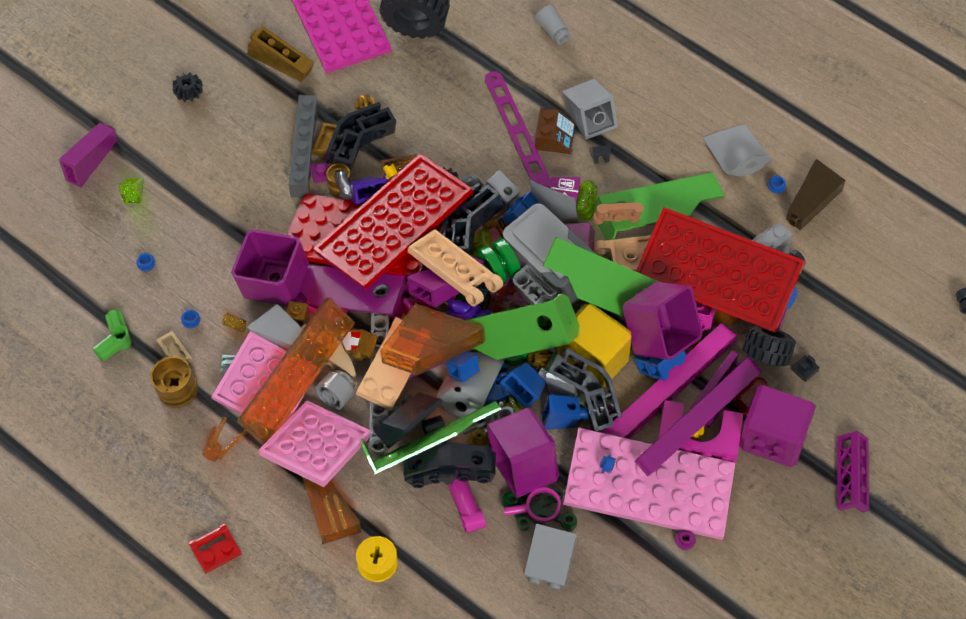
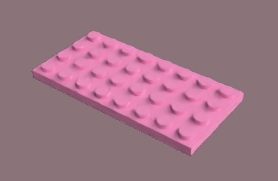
[563,428,735,540]

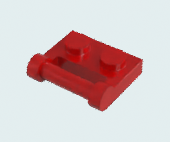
[188,523,242,574]

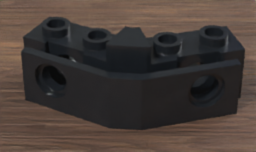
[325,102,397,173]
[441,183,504,256]
[544,346,622,431]
[403,443,496,488]

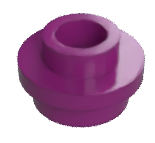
[675,530,696,550]

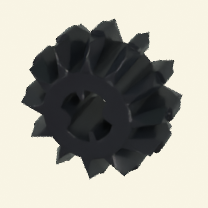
[172,72,203,102]

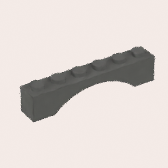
[289,95,319,198]

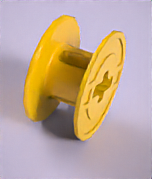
[356,536,398,582]

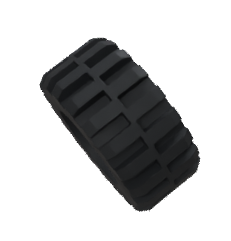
[379,0,450,39]

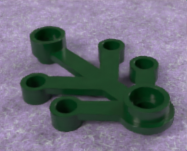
[502,489,577,531]

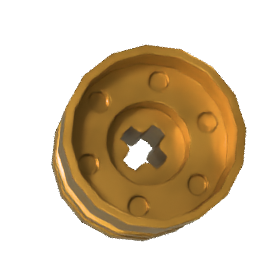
[150,356,198,408]

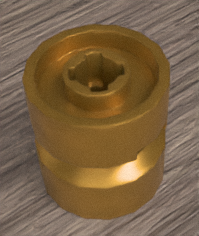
[326,163,351,197]

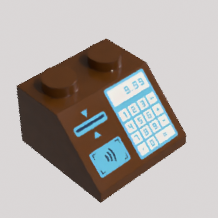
[535,108,576,154]

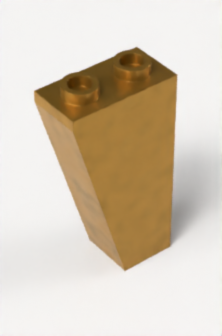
[247,26,314,82]

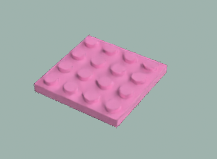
[211,331,319,433]
[259,401,371,487]

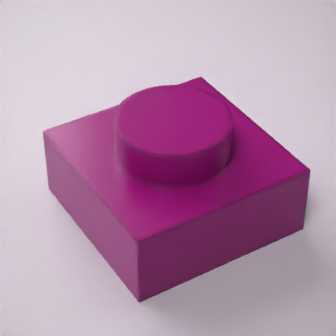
[311,162,330,183]

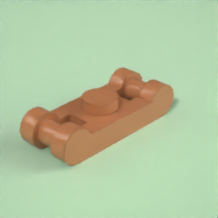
[592,203,644,225]

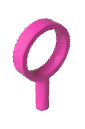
[503,487,561,523]

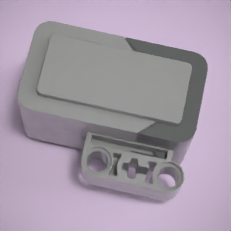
[503,204,595,319]

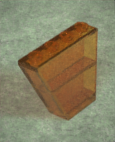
[380,303,485,375]

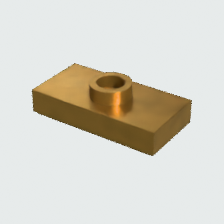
[312,122,337,157]

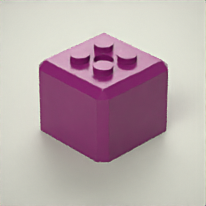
[231,229,309,307]
[623,282,703,360]
[739,385,816,467]
[487,408,559,498]

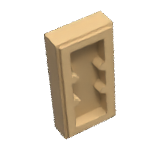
[156,331,193,364]

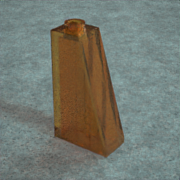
[302,477,361,544]

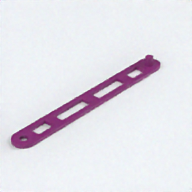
[485,71,550,187]

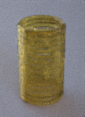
[222,313,247,332]

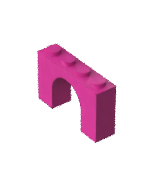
[658,400,744,464]

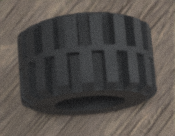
[742,325,796,367]

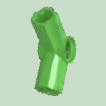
[93,309,131,362]

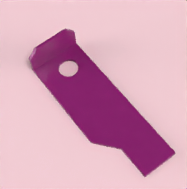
[275,265,409,321]

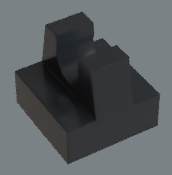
[590,145,611,164]
[791,355,820,382]

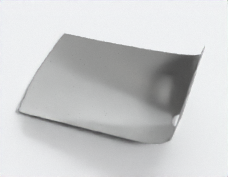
[703,124,772,177]
[530,180,579,224]
[437,352,506,418]

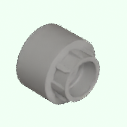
[315,371,355,410]

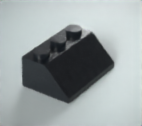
[373,392,443,449]

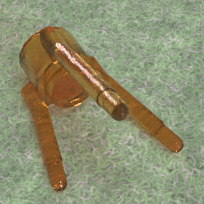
[202,417,247,462]

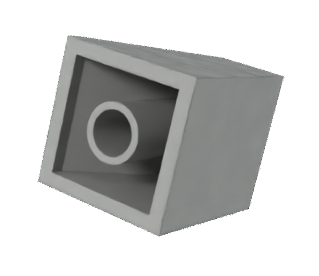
[562,79,618,140]
[752,222,793,254]
[247,304,311,360]
[524,524,578,590]

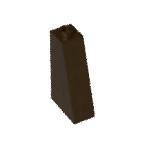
[786,159,846,230]

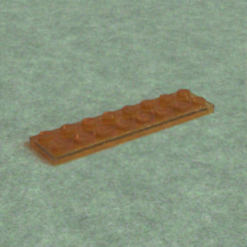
[237,298,355,445]

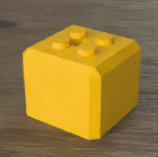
[557,304,631,387]

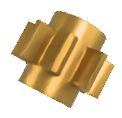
[354,95,376,116]
[528,349,552,371]

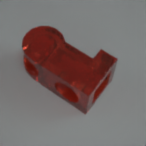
[732,377,768,416]

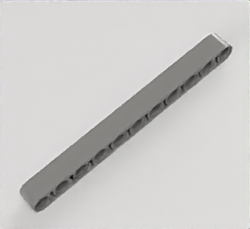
[369,285,390,459]

